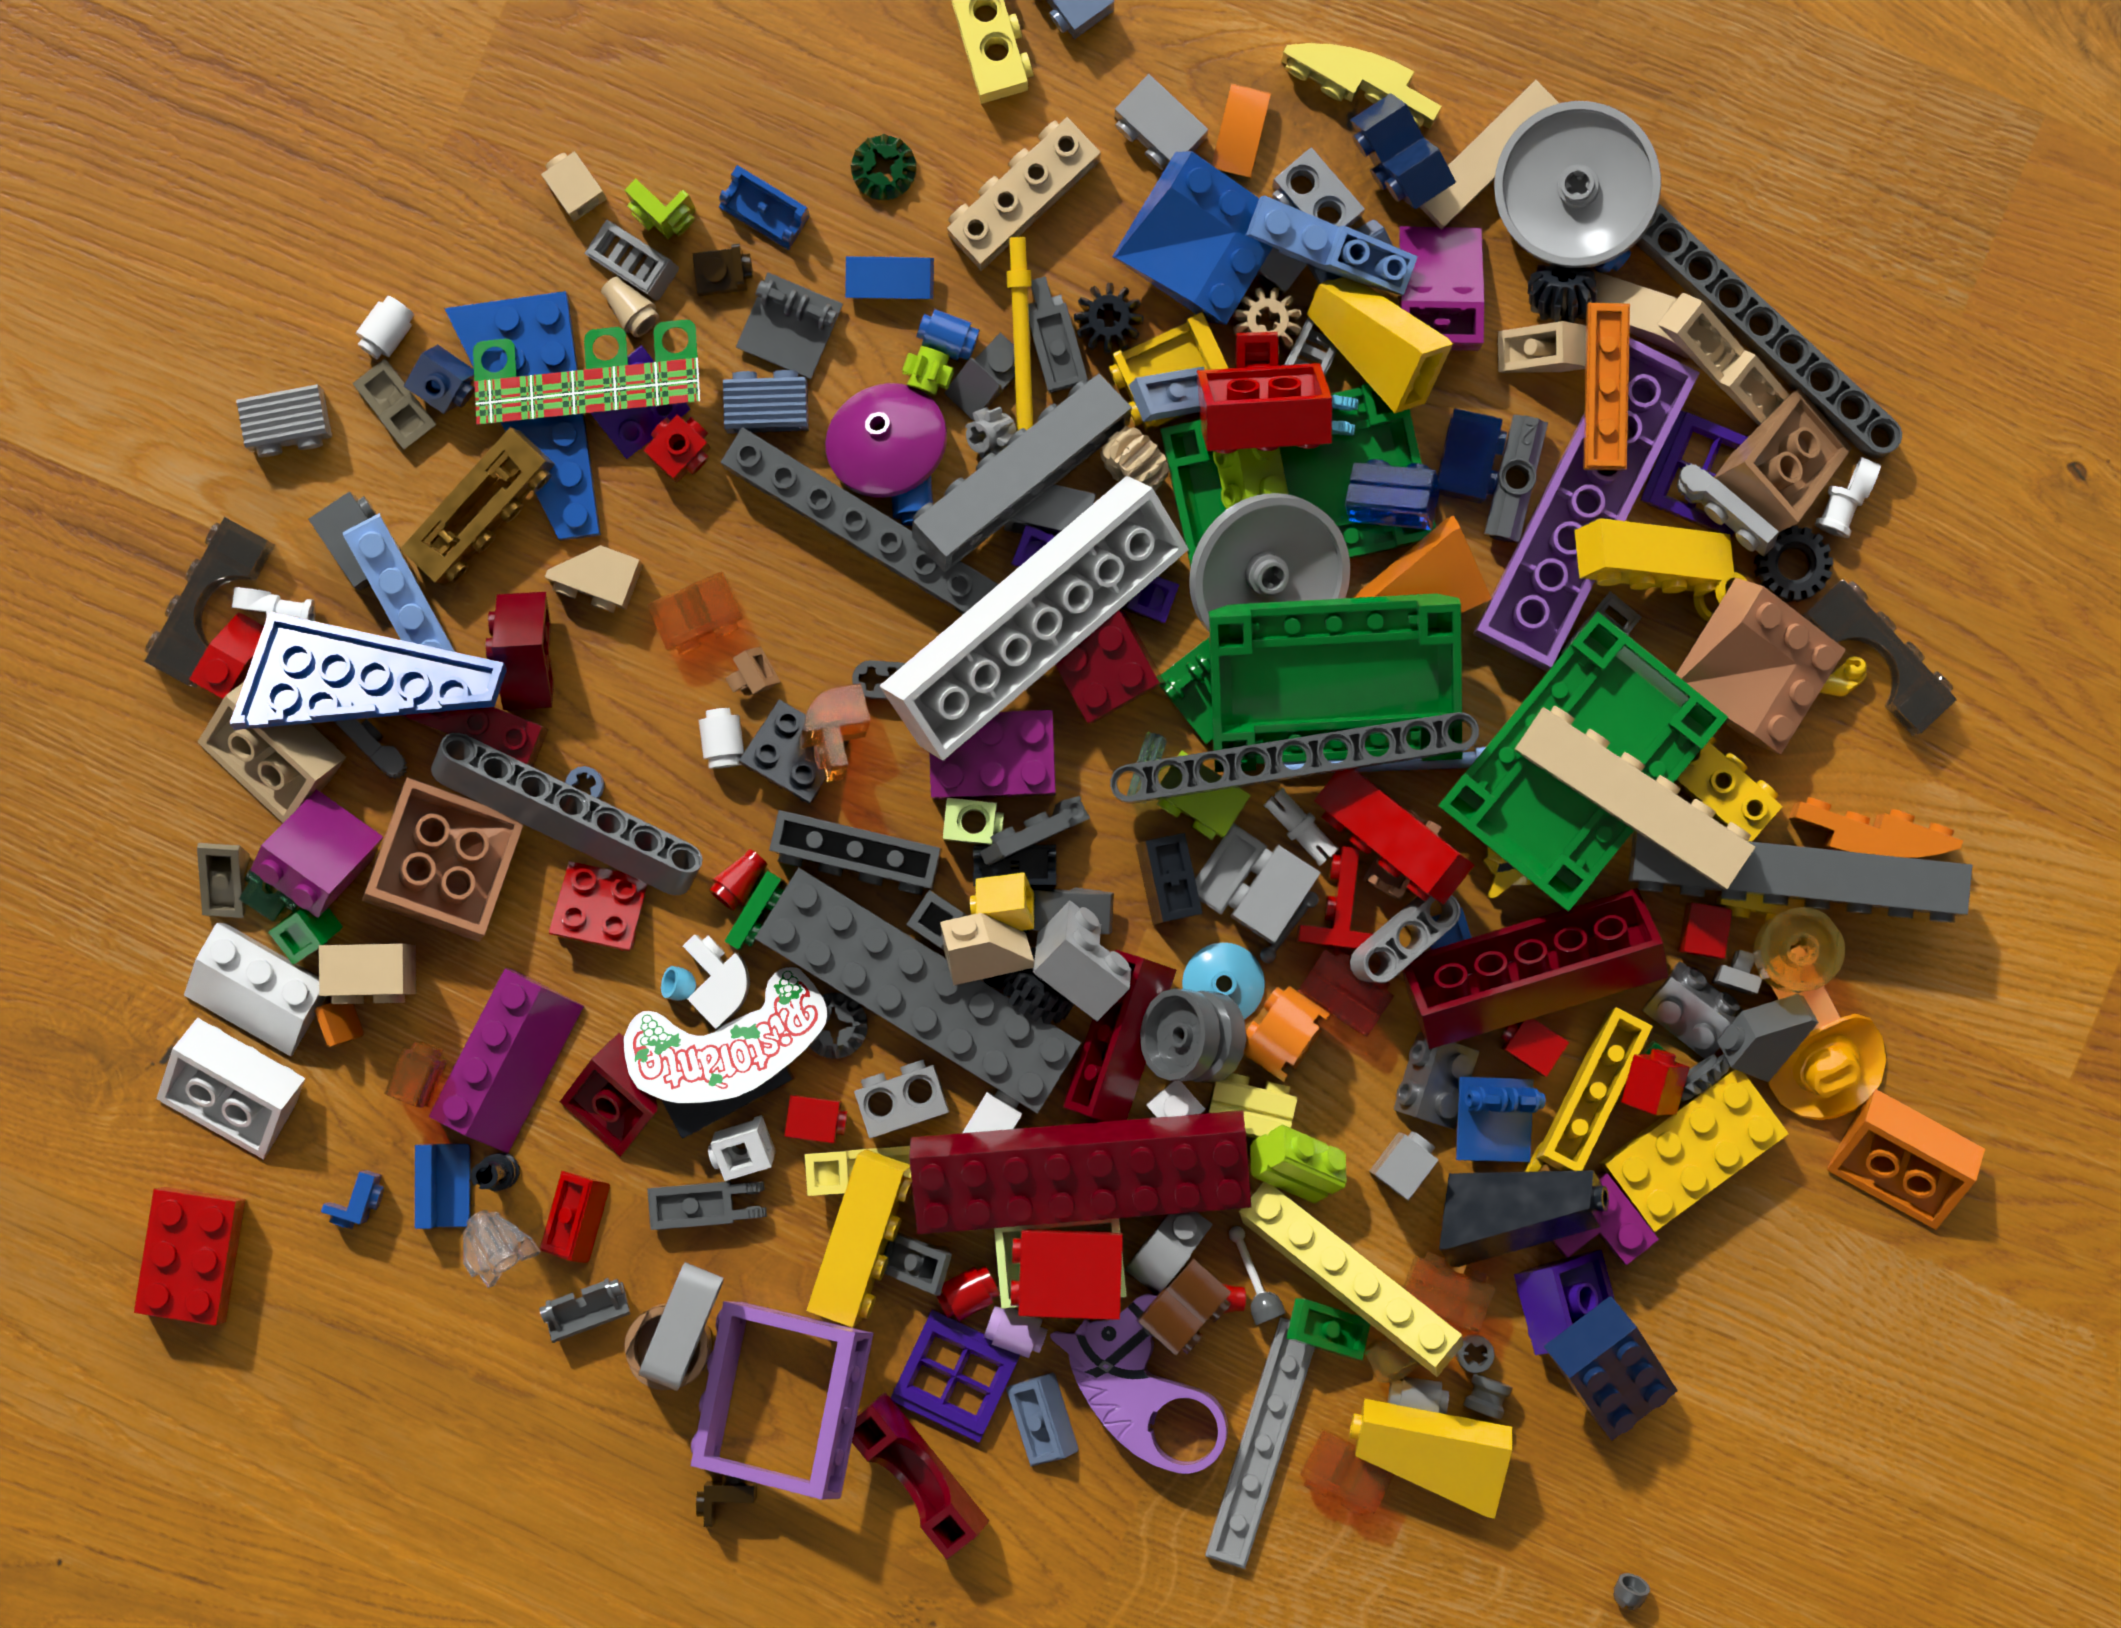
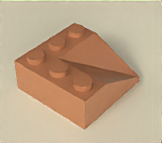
[1676,578,1846,755]
[362,778,524,942]

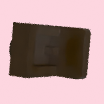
[696,1474,757,1527]

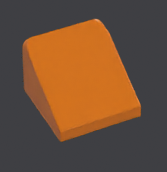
[314,1003,364,1047]

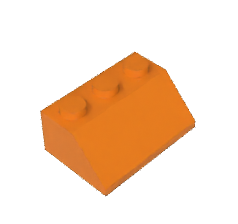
[1827,1089,1985,1230]

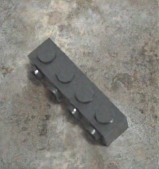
[769,810,942,895]

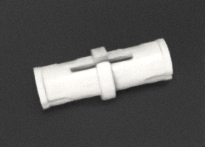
[1263,787,1338,866]

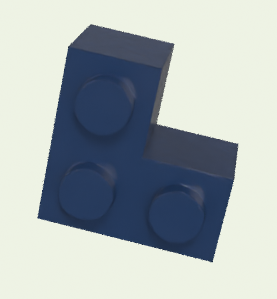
[1350,93,1456,209]

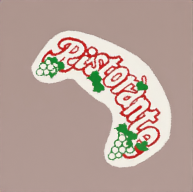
[624,967,827,1103]

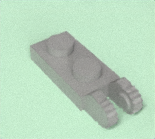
[1677,463,1779,557]

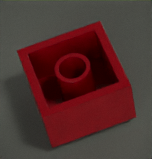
[1055,610,1165,723]

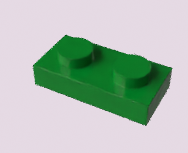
[724,870,784,950]
[1286,1298,1371,1360]

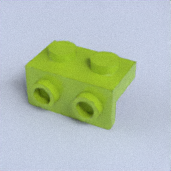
[624,179,696,239]
[1213,447,1288,510]

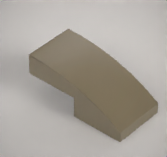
[352,358,436,449]

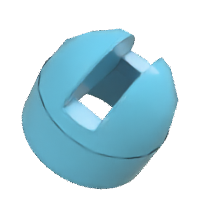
[661,966,696,1001]

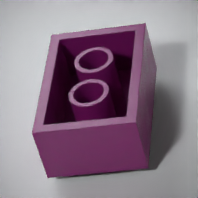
[929,710,1056,800]

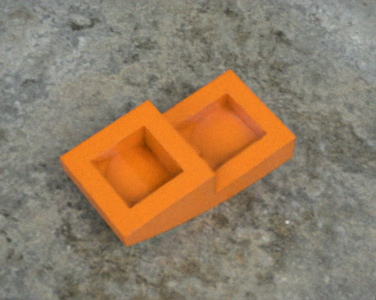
[1212,83,1271,178]

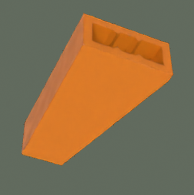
[1352,515,1492,613]

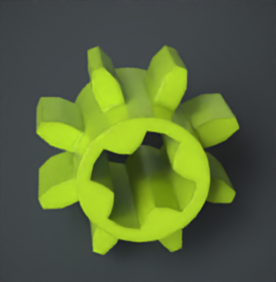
[902,346,954,396]

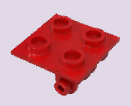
[549,861,648,951]

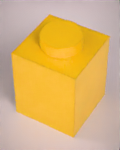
[970,873,1034,931]

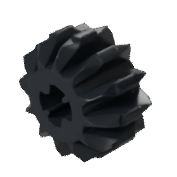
[1527,264,1598,323]
[1074,283,1144,354]

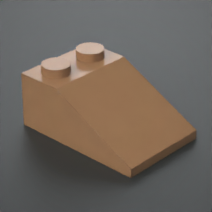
[1714,388,1852,532]

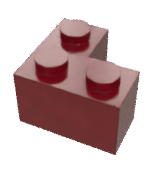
[486,592,554,710]

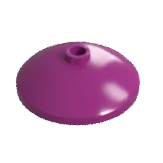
[825,383,947,497]

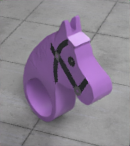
[1050,1293,1228,1474]

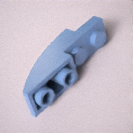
[1246,195,1418,296]

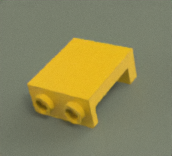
[1108,312,1228,433]

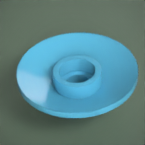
[1182,943,1265,1019]

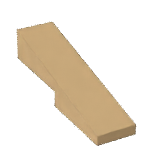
[1420,80,1559,230]
[1657,293,1790,426]

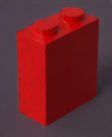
[1011,1229,1123,1320]

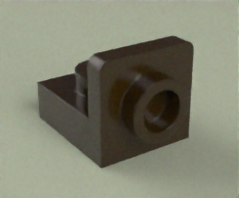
[692,244,753,296]

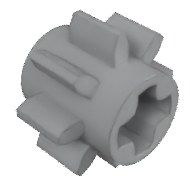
[965,407,1016,459]

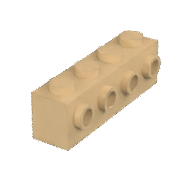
[947,117,1101,271]

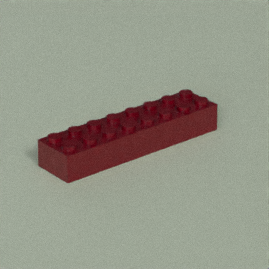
[909,1111,1252,1234]

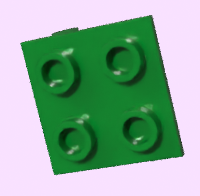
[1160,637,1213,744]

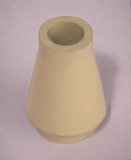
[601,276,659,337]

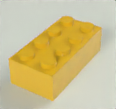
[1599,1067,1789,1232]

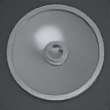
[1494,101,1661,268]
[1189,493,1350,632]

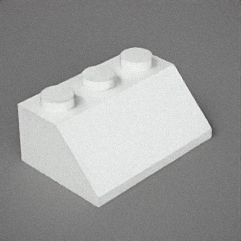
[184,923,327,1056]
[156,1018,305,1160]

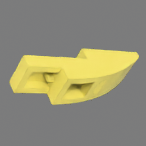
[1281,43,1442,129]

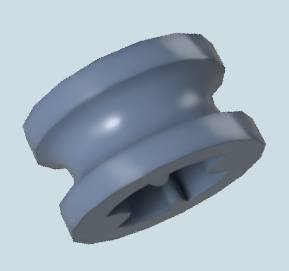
[565,766,604,799]

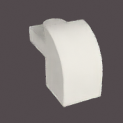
[683,934,750,1029]

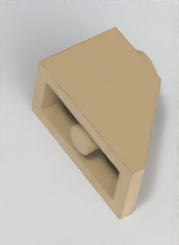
[1498,321,1586,373]
[940,913,1034,985]

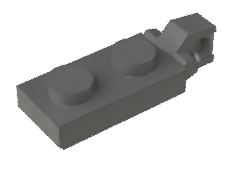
[1028,276,1088,394]
[980,796,1090,866]

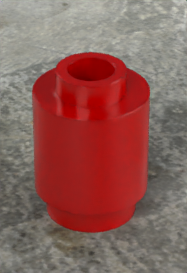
[936,1265,1000,1321]

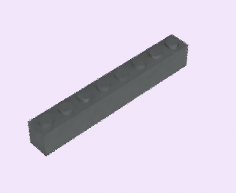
[1628,831,1972,923]

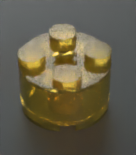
[1753,907,1845,994]

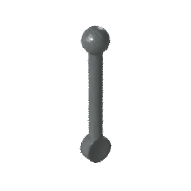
[1260,891,1319,963]

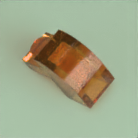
[801,683,871,783]

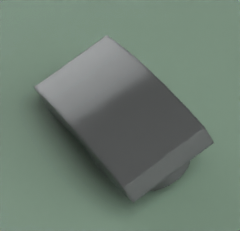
[1031,886,1114,934]

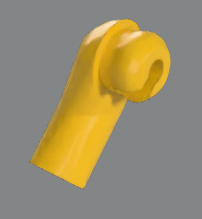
[1819,656,1867,696]

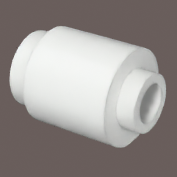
[356,296,414,359]
[699,708,744,769]

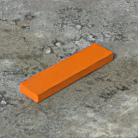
[1583,303,1630,471]

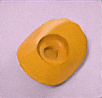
[1768,1014,1886,1120]

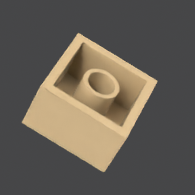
[319,944,416,1004]

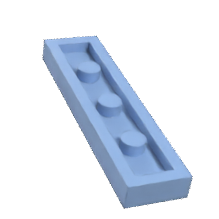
[343,513,455,652]

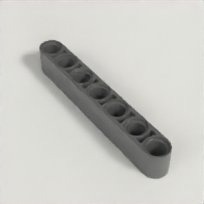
[431,733,703,895]

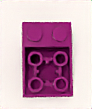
[1398,226,1484,351]

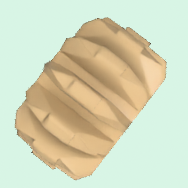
[1233,287,1301,355]
[1100,426,1170,491]

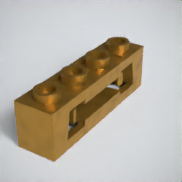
[400,427,555,585]

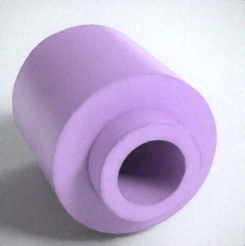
[984,1306,1048,1358]

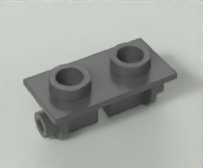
[539,1278,630,1343]

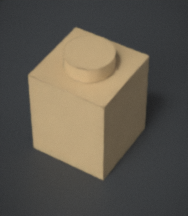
[541,151,607,222]

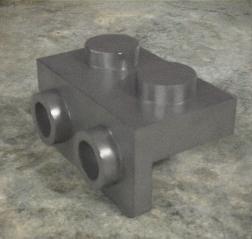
[1642,961,1743,1059]
[1394,1032,1479,1130]

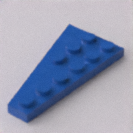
[444,291,601,541]

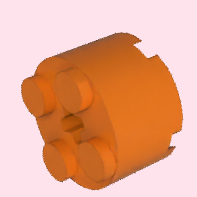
[1243,986,1331,1082]

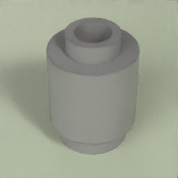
[1387,1376,1449,1414]

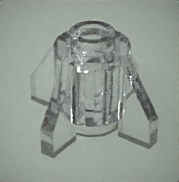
[463,1210,540,1288]

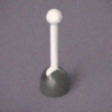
[1229,1226,1286,1325]

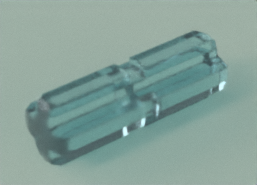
[1127,732,1167,803]

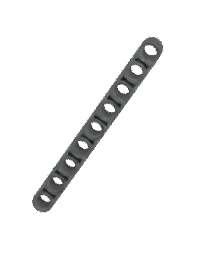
[1636,204,1902,459]
[1110,712,1479,804]

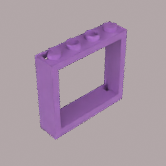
[690,1301,873,1500]

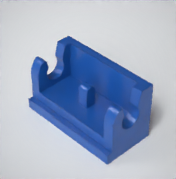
[719,165,810,250]

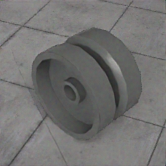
[1140,988,1246,1083]

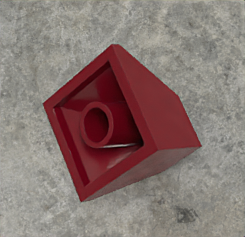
[559,1033,658,1157]

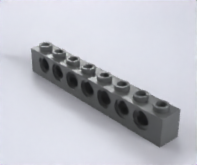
[721,427,999,615]

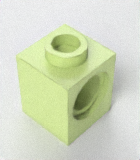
[943,798,1004,845]

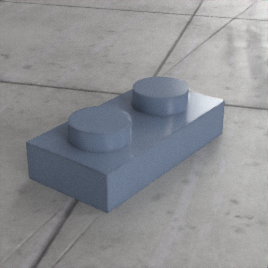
[1129,367,1205,422]

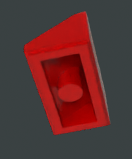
[539,1170,610,1263]

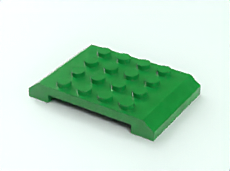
[1160,383,1436,569]
[1208,593,1463,772]
[1438,611,1728,912]

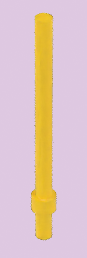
[1007,237,1033,431]

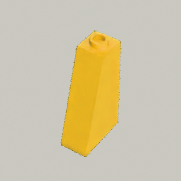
[1307,277,1453,413]
[1349,1398,1512,1519]

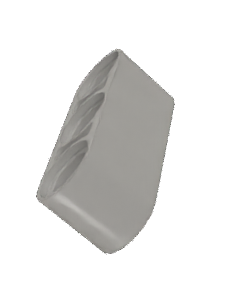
[1350,895,1461,983]
[638,1262,724,1391]

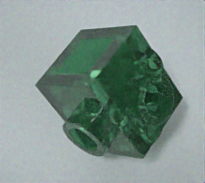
[239,868,299,922]

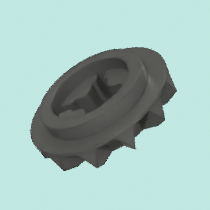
[809,993,868,1059]
[1680,1055,1730,1102]

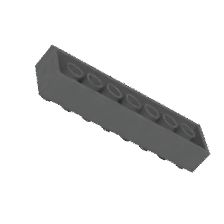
[755,868,1081,1114]

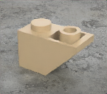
[545,545,643,613]

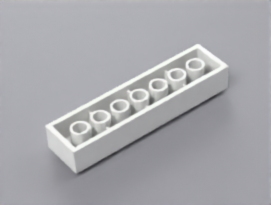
[880,476,1189,760]

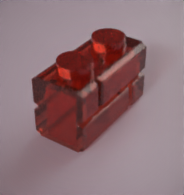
[1297,947,1394,1037]

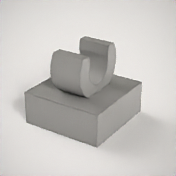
[1711,950,1763,995]

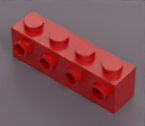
[1314,769,1475,905]

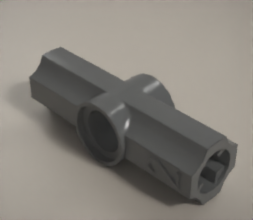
[1484,414,1548,544]

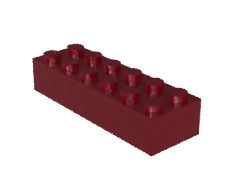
[1402,888,1668,1050]

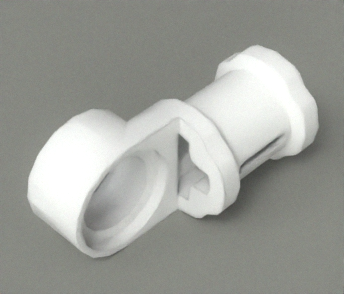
[1815,457,1881,538]
[232,587,315,621]

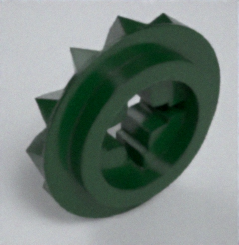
[851,134,916,200]

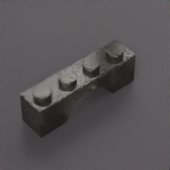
[144,517,275,688]
[1802,579,1957,736]

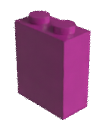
[251,789,383,918]

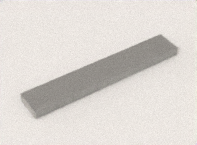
[1205,1317,1315,1569]

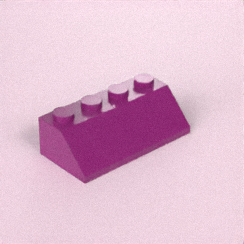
[428,968,584,1153]

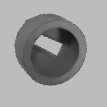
[1613,1573,1650,1610]

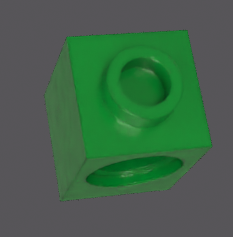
[268,907,343,965]

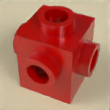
[643,414,710,483]

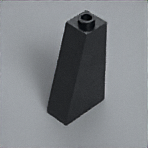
[1439,1170,1609,1267]

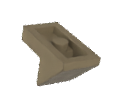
[197,843,250,918]

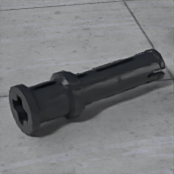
[471,1153,520,1191]

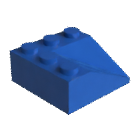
[1112,151,1273,325]

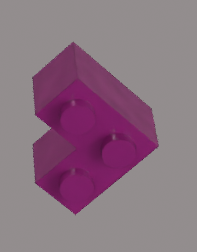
[1551,1171,1659,1265]

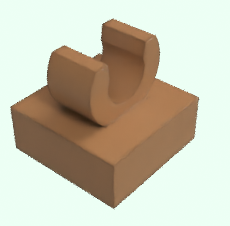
[725,647,781,694]

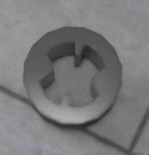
[1456,1334,1494,1373]

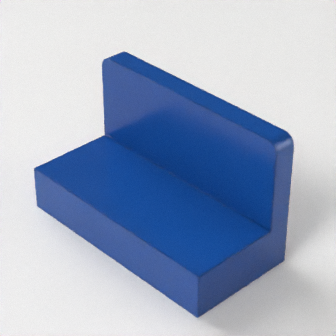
[415,1144,471,1229]

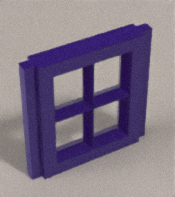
[1640,410,1748,538]
[891,1309,1020,1442]

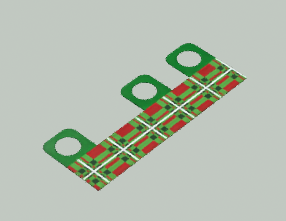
[473,319,700,425]

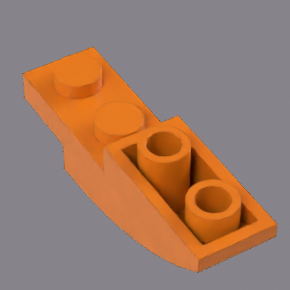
[1789,797,1964,859]

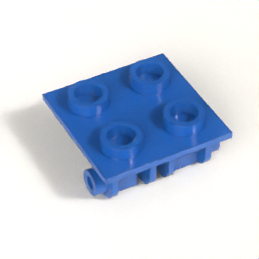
[1456,1077,1546,1162]

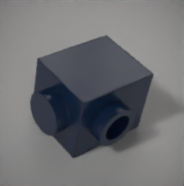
[404,344,475,414]

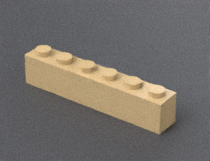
[1514,706,1755,889]

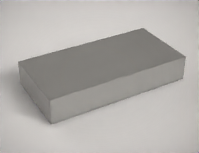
[1195,823,1267,915]

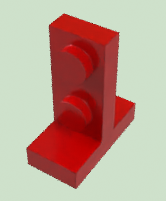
[1296,846,1373,949]

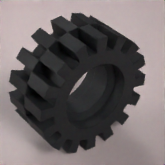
[1754,526,1833,603]
[1002,947,1075,1024]

